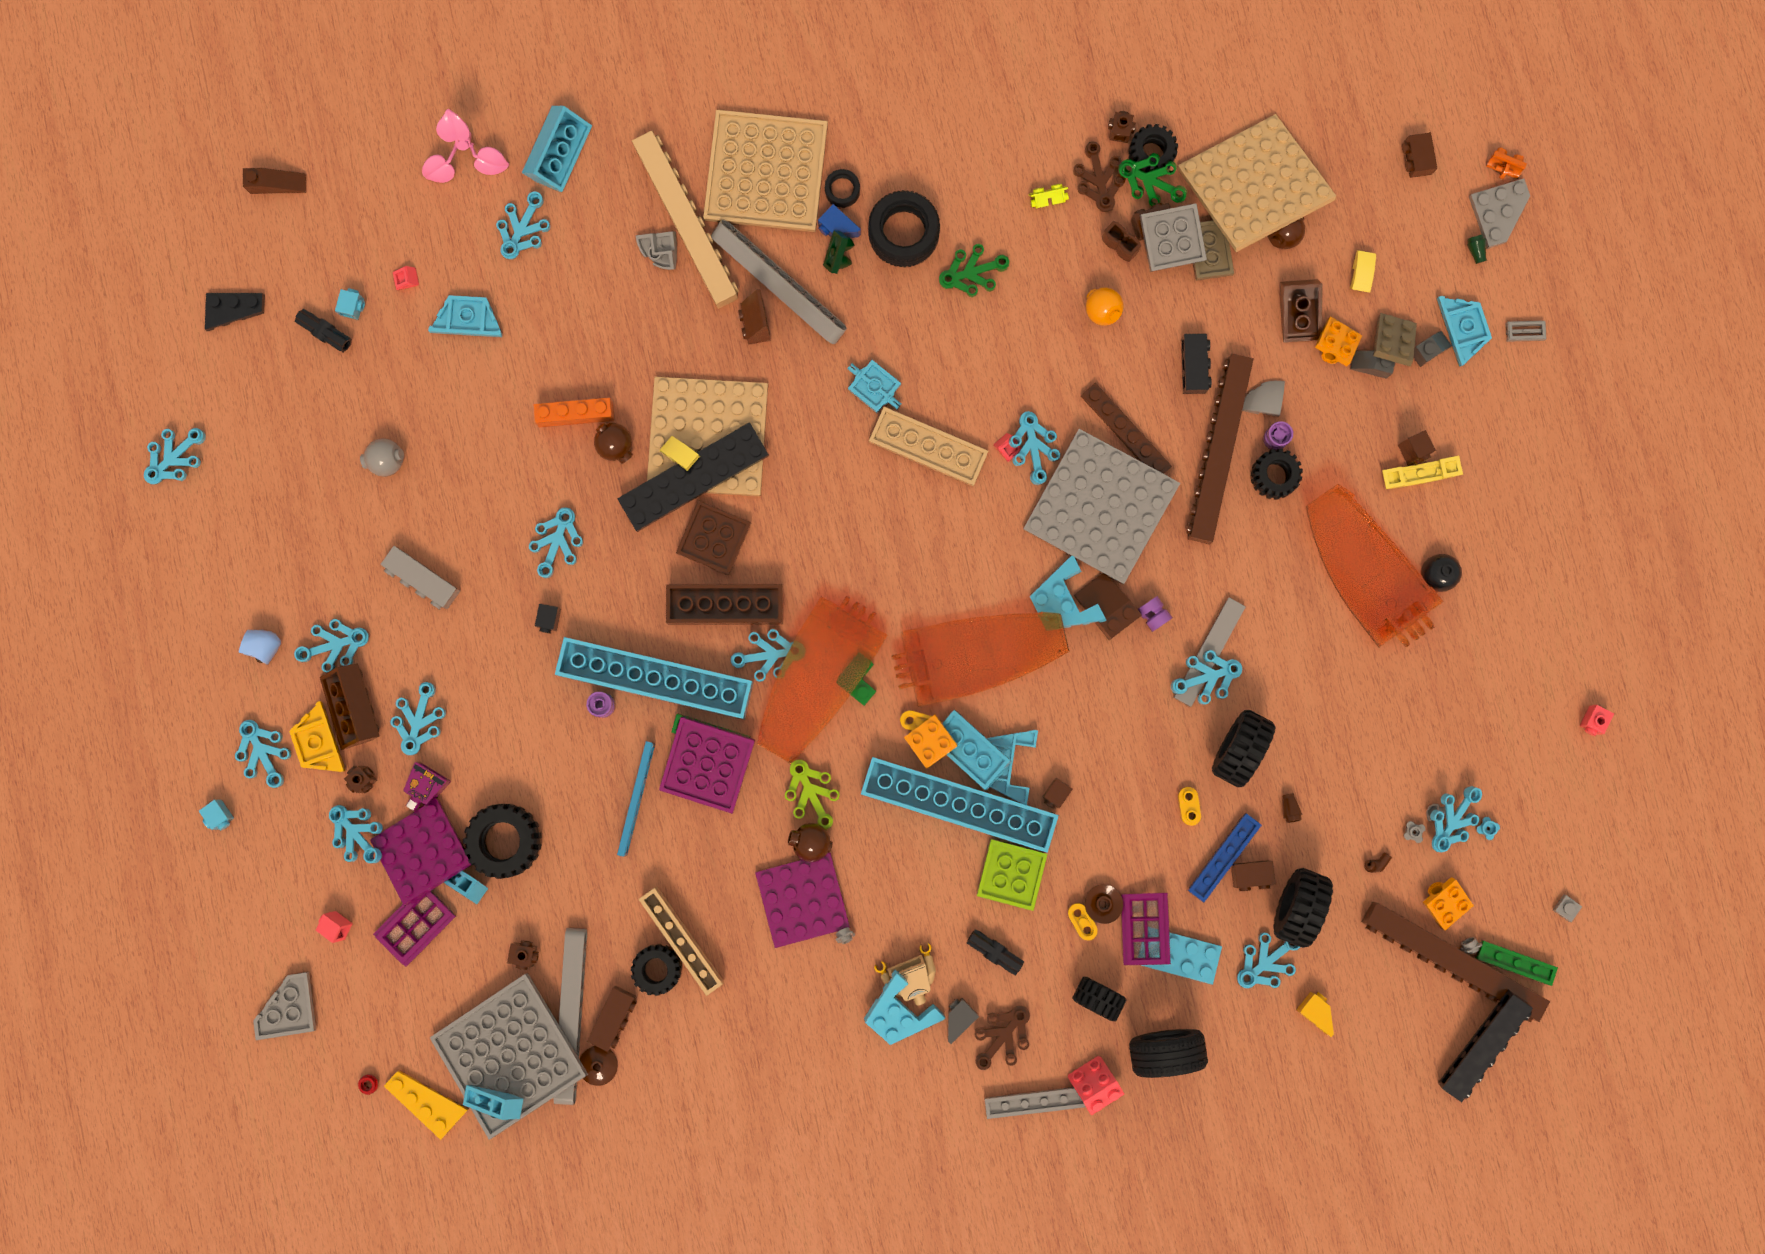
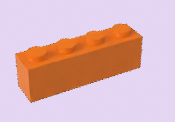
[534,398,614,427]

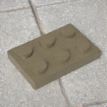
[1193,220,1234,281]
[1373,313,1417,366]

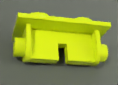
[1028,184,1069,209]

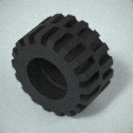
[1128,124,1178,172]
[1250,449,1303,500]
[630,944,682,996]
[1072,977,1127,1021]

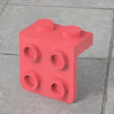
[1068,1056,1124,1115]

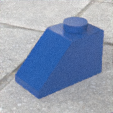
[818,204,861,238]

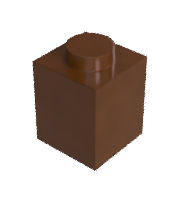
[1042,778,1073,809]

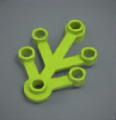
[785,760,840,829]

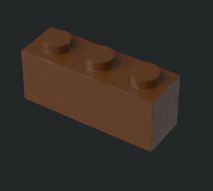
[587,986,637,1052]

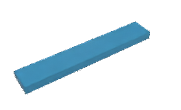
[617,741,655,857]

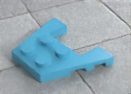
[1030,556,1107,631]
[987,730,1038,805]
[864,970,945,1045]

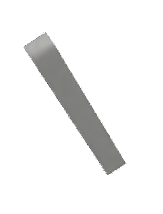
[711,220,847,344]
[554,928,587,1105]

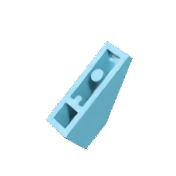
[444,871,488,904]
[463,1085,523,1120]

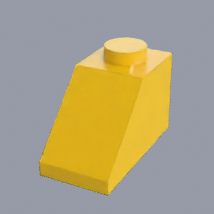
[1296,992,1334,1037]

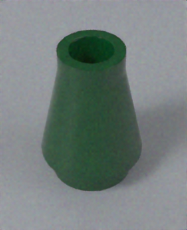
[1467,235,1487,264]

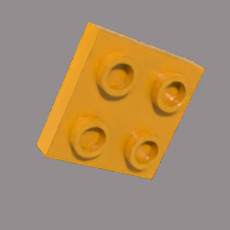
[1315,316,1362,367]
[904,714,958,769]
[1423,877,1474,931]

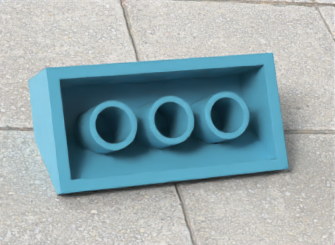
[522,106,592,192]

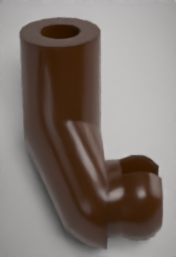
[1364,852,1392,873]

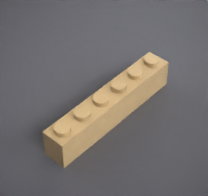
[639,887,724,996]

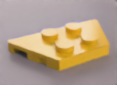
[289,701,346,772]

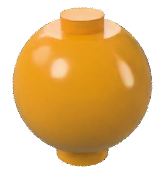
[1086,287,1124,326]

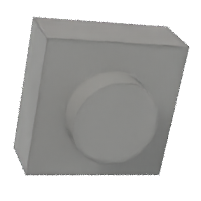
[1553,895,1582,922]

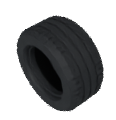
[868,190,940,267]
[1129,1029,1208,1078]

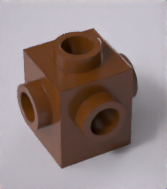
[1108,111,1136,143]
[344,766,378,794]
[507,940,539,970]

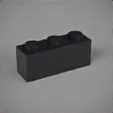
[1181,334,1212,394]

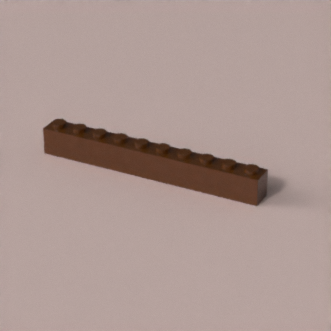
[1186,353,1254,545]
[1361,902,1550,1022]

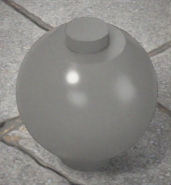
[360,438,404,477]

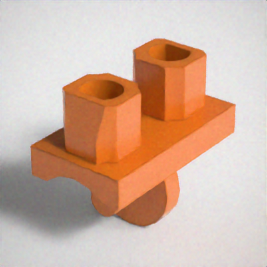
[1486,147,1527,179]

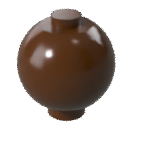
[1268,217,1305,250]
[594,423,633,464]
[788,823,833,862]

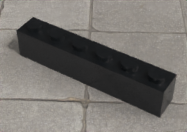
[1438,989,1533,1102]

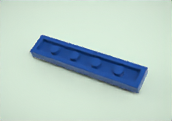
[1187,813,1262,903]

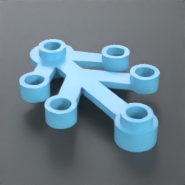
[496,191,550,260]
[1009,411,1060,485]
[144,428,206,485]
[529,507,583,578]
[294,619,369,673]
[731,629,805,682]
[1171,650,1242,705]
[390,682,446,755]
[235,720,292,788]
[1430,786,1482,852]
[329,805,383,863]
[1237,932,1300,988]

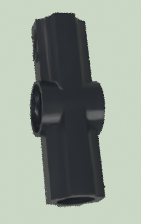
[294,309,352,352]
[966,929,1024,976]

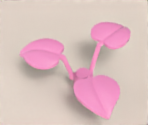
[422,109,509,183]

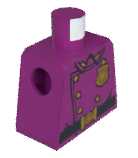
[403,762,451,811]

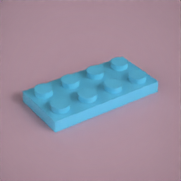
[942,710,1012,790]
[1138,927,1222,985]

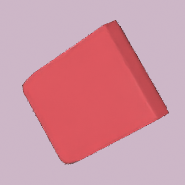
[393,266,419,290]
[994,433,1021,462]

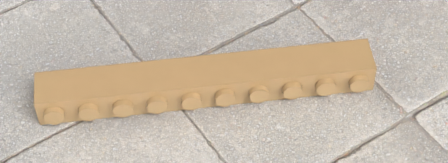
[632,131,739,309]

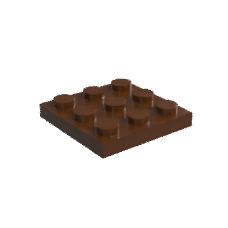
[676,500,751,575]

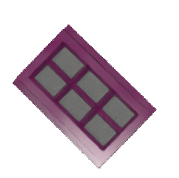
[373,891,456,967]
[1121,893,1171,965]

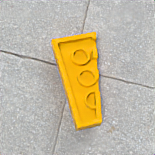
[384,1070,469,1140]

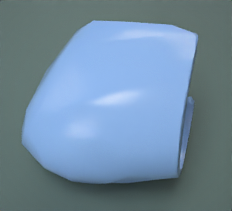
[239,630,281,665]

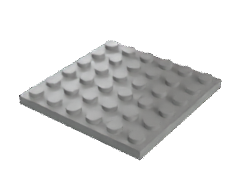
[1023,429,1180,584]
[430,973,588,1140]

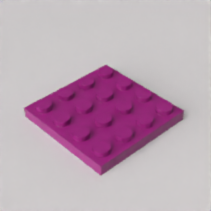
[659,716,755,814]
[370,798,471,906]
[755,853,850,948]

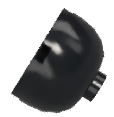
[1421,554,1462,592]

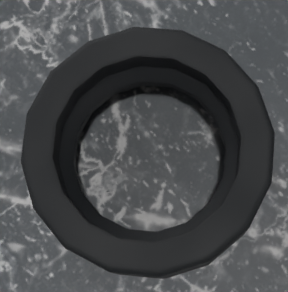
[824,169,860,208]

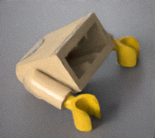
[874,943,936,1005]

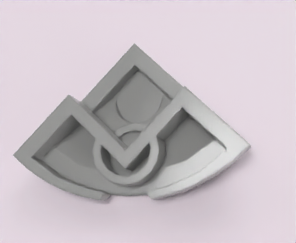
[635,231,677,270]
[1242,381,1285,417]

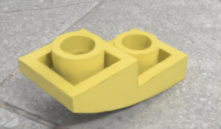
[1350,250,1376,293]
[660,436,700,471]

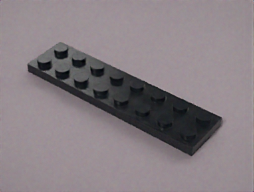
[617,422,769,532]

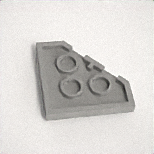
[1469,179,1530,249]
[253,972,316,1040]

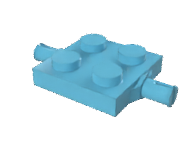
[847,360,902,413]

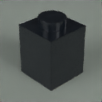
[535,604,561,634]

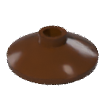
[1085,884,1123,924]
[580,1046,618,1086]

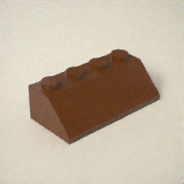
[319,663,380,750]

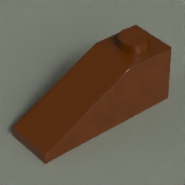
[243,168,306,194]

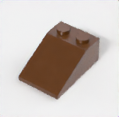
[1280,279,1323,342]
[738,289,771,345]
[1074,573,1142,640]

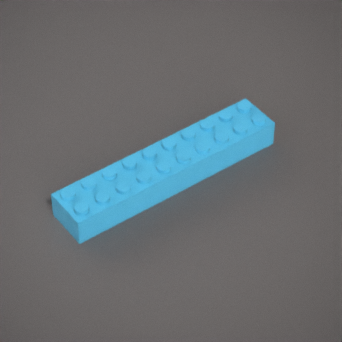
[555,637,754,720]
[861,757,1059,853]

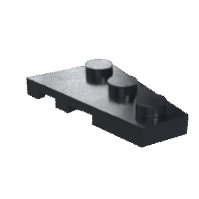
[205,293,265,332]

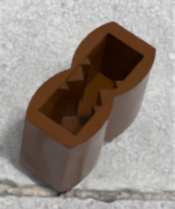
[1102,221,1141,262]

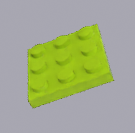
[977,839,1048,911]

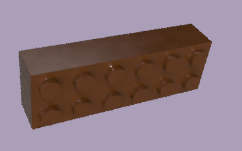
[666,584,783,625]

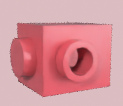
[1580,705,1614,736]
[316,911,353,943]

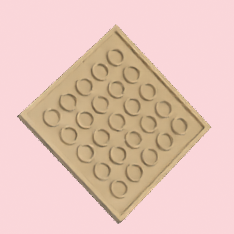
[703,110,828,232]
[1178,114,1336,252]
[647,377,768,496]

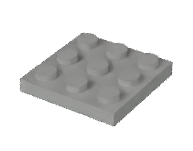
[1140,203,1207,272]

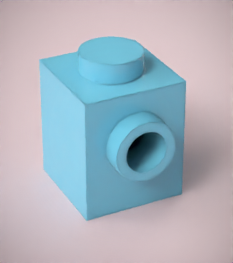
[335,288,365,320]
[199,800,234,831]

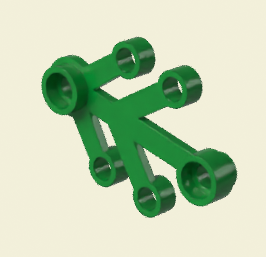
[1119,153,1187,206]
[939,244,1009,297]

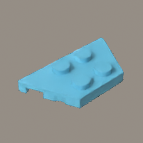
[428,295,502,337]
[1437,296,1492,367]

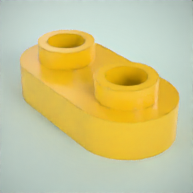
[900,711,932,731]
[1178,787,1201,826]
[1068,903,1098,940]

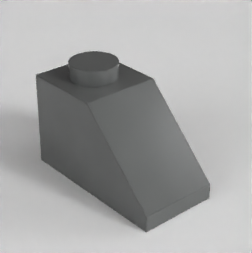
[1413,331,1452,367]
[1350,351,1395,379]
[948,998,979,1044]

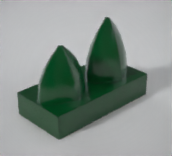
[823,230,855,274]

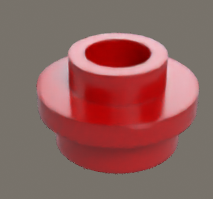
[358,1074,378,1095]

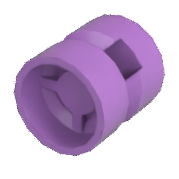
[1263,421,1293,451]
[1138,596,1173,632]
[586,692,615,718]

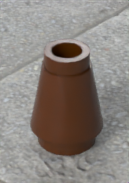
[1282,793,1303,823]

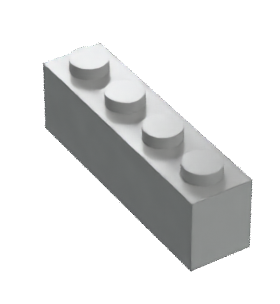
[380,546,460,610]

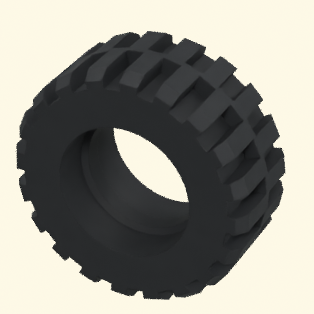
[1212,710,1276,787]
[463,804,542,879]
[1273,868,1333,948]

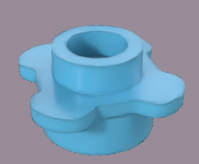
[1476,817,1500,840]

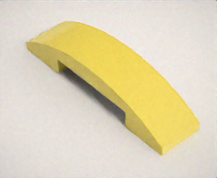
[1382,456,1463,489]

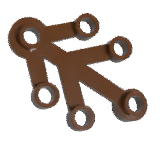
[1073,141,1126,212]
[974,1006,1030,1070]

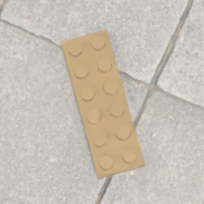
[869,407,989,487]

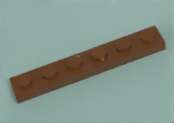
[1081,382,1172,474]

